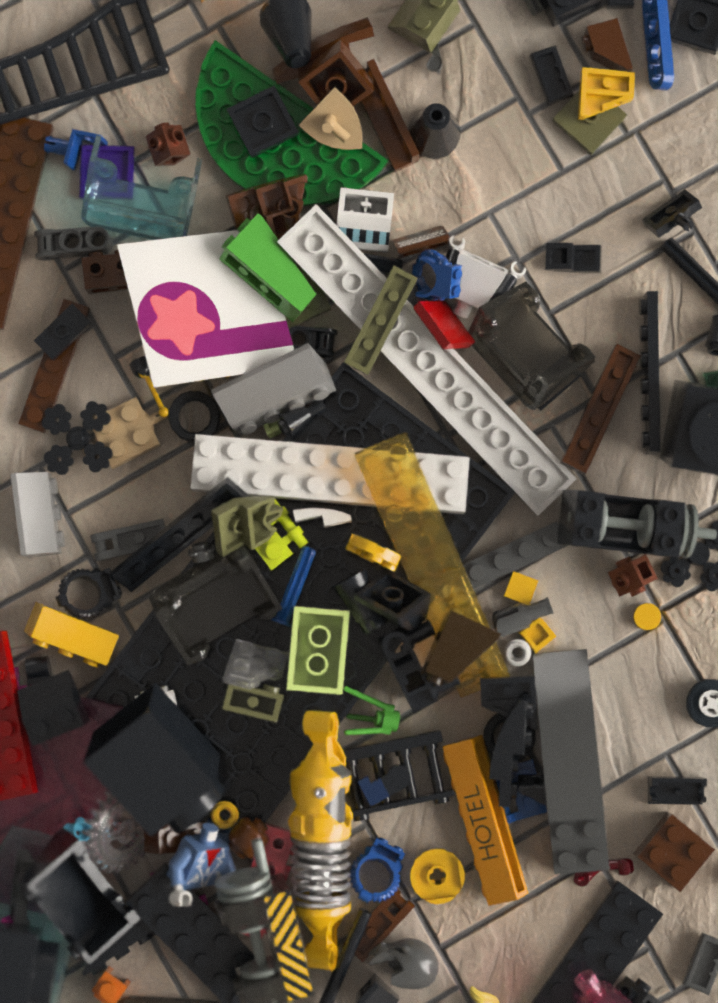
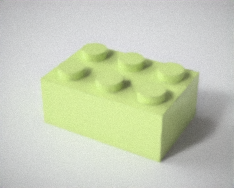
[287,606,350,694]

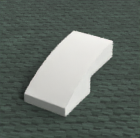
[293,508,351,528]

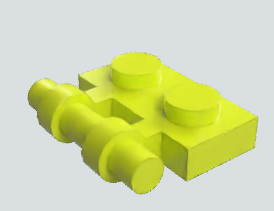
[255,499,308,570]

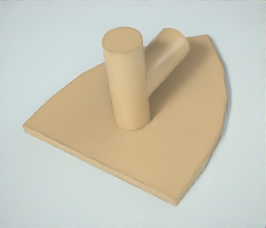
[299,87,362,150]

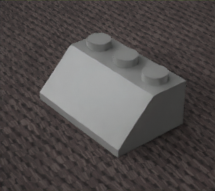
[10,472,65,558]

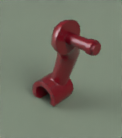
[573,858,634,887]

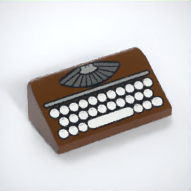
[393,226,450,259]

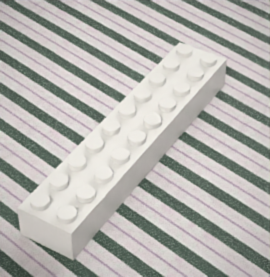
[191,434,470,514]

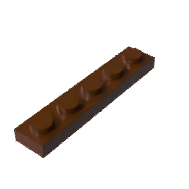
[18,299,90,433]
[560,344,641,475]

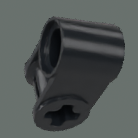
[289,326,338,358]

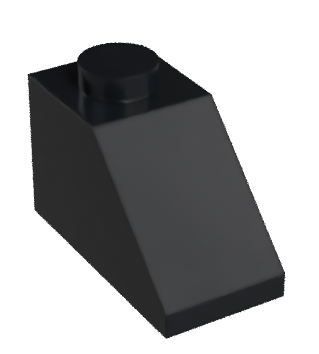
[356,973,399,1003]

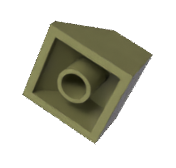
[387,0,460,53]

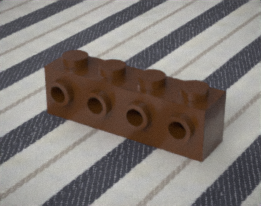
[81,250,128,294]

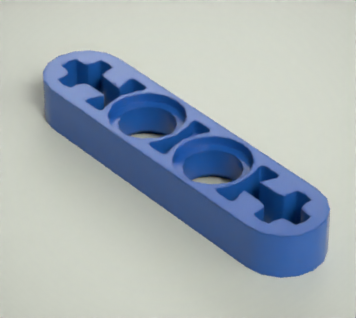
[642,0,674,91]

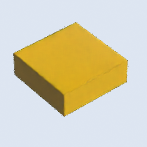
[503,571,539,605]
[518,618,556,653]

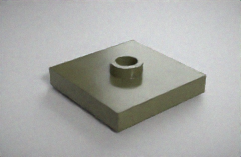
[552,91,627,156]

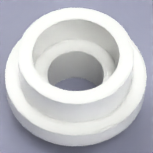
[504,639,531,666]

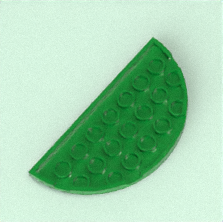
[195,40,388,207]

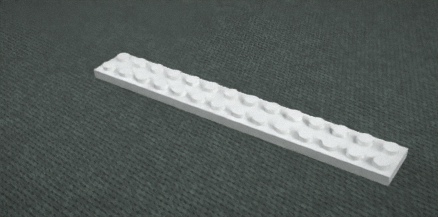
[277,204,577,516]

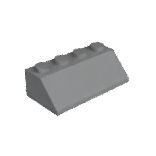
[211,343,336,436]

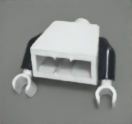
[446,235,526,318]

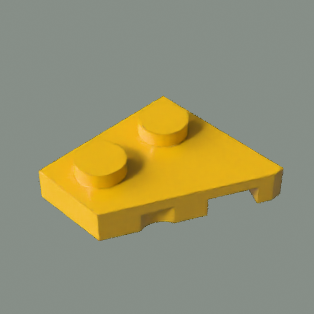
[578,67,635,120]

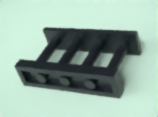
[343,730,455,822]

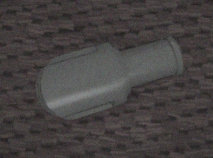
[492,597,554,637]

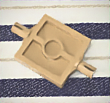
[82,397,168,469]

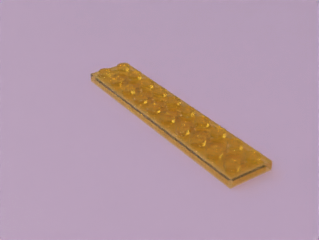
[354,432,511,698]

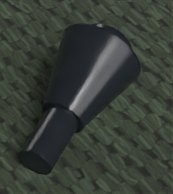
[277,400,326,438]

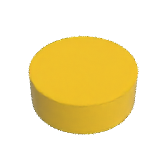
[633,603,661,630]

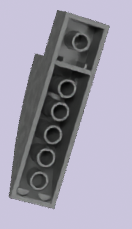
[533,649,610,874]

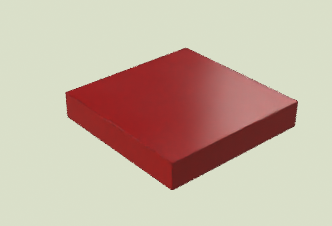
[413,301,475,349]

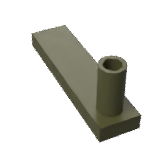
[344,266,418,375]

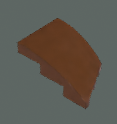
[225,174,308,240]

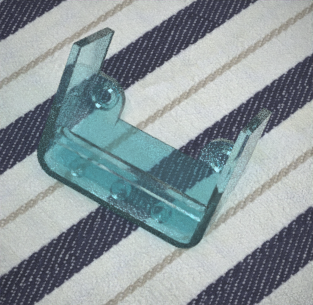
[81,135,203,240]

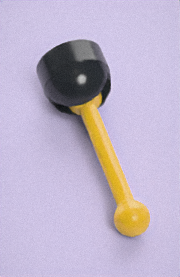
[129,356,169,418]

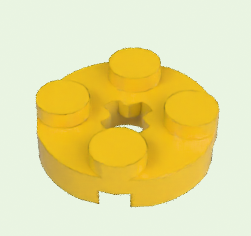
[345,534,401,571]
[410,848,465,904]

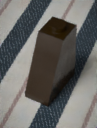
[420,610,501,687]

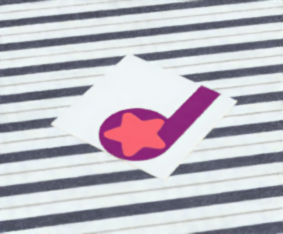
[117,230,294,387]

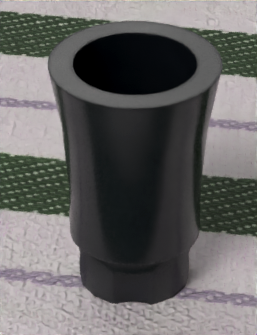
[332,568,387,634]

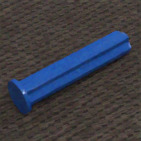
[271,546,316,628]

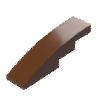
[272,17,374,84]

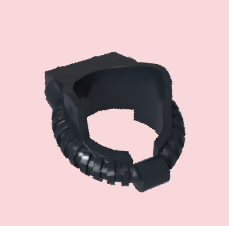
[55,568,122,620]

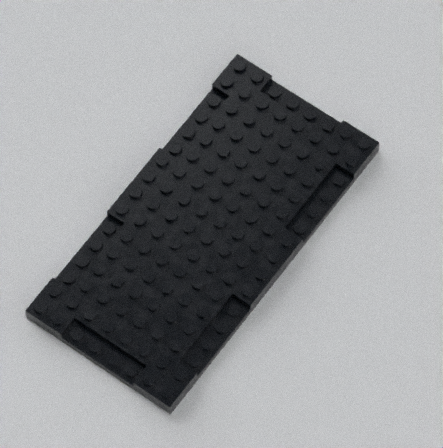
[82,362,515,827]

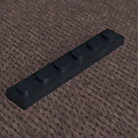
[639,291,661,454]
[112,477,247,592]

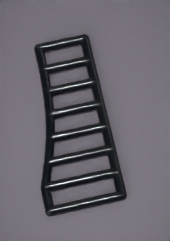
[0,0,170,125]

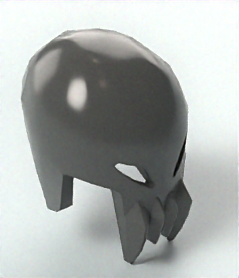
[368,938,439,989]

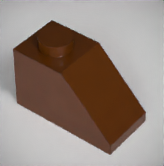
[582,18,633,72]

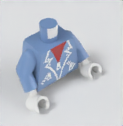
[167,823,236,906]

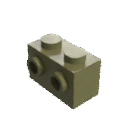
[223,678,284,722]

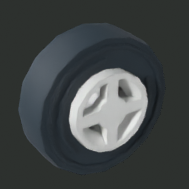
[686,679,718,727]

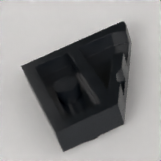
[480,675,538,729]

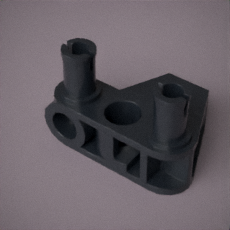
[377,619,460,713]

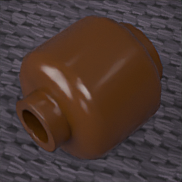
[228,817,269,859]

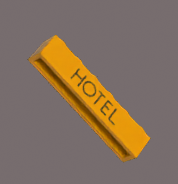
[442,735,528,906]

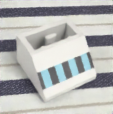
[337,188,394,253]

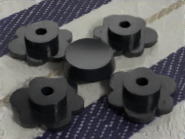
[42,401,113,475]
[660,521,718,592]

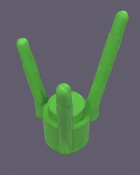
[344,686,400,735]

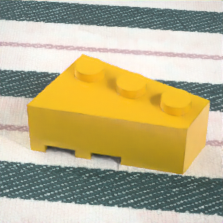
[24,602,119,668]

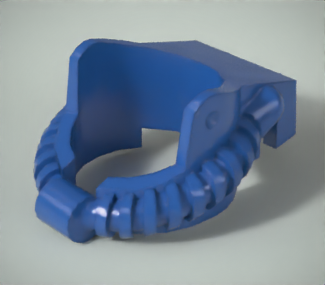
[412,249,462,301]
[349,838,405,904]

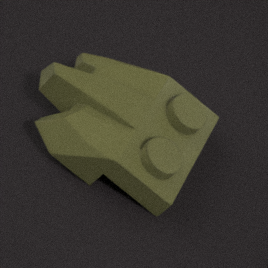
[212,496,283,557]

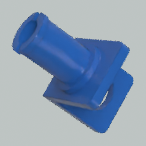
[44,129,108,171]

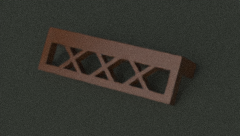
[361,59,419,172]

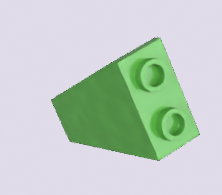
[219,213,316,322]

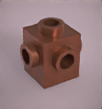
[145,122,191,166]
[608,554,658,597]

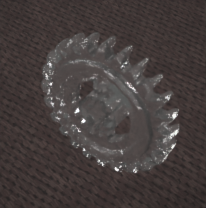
[81,791,145,873]

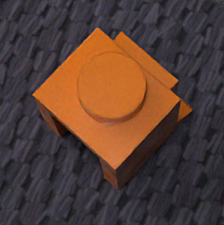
[92,966,131,1003]

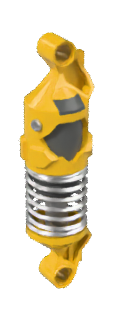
[288,711,353,971]

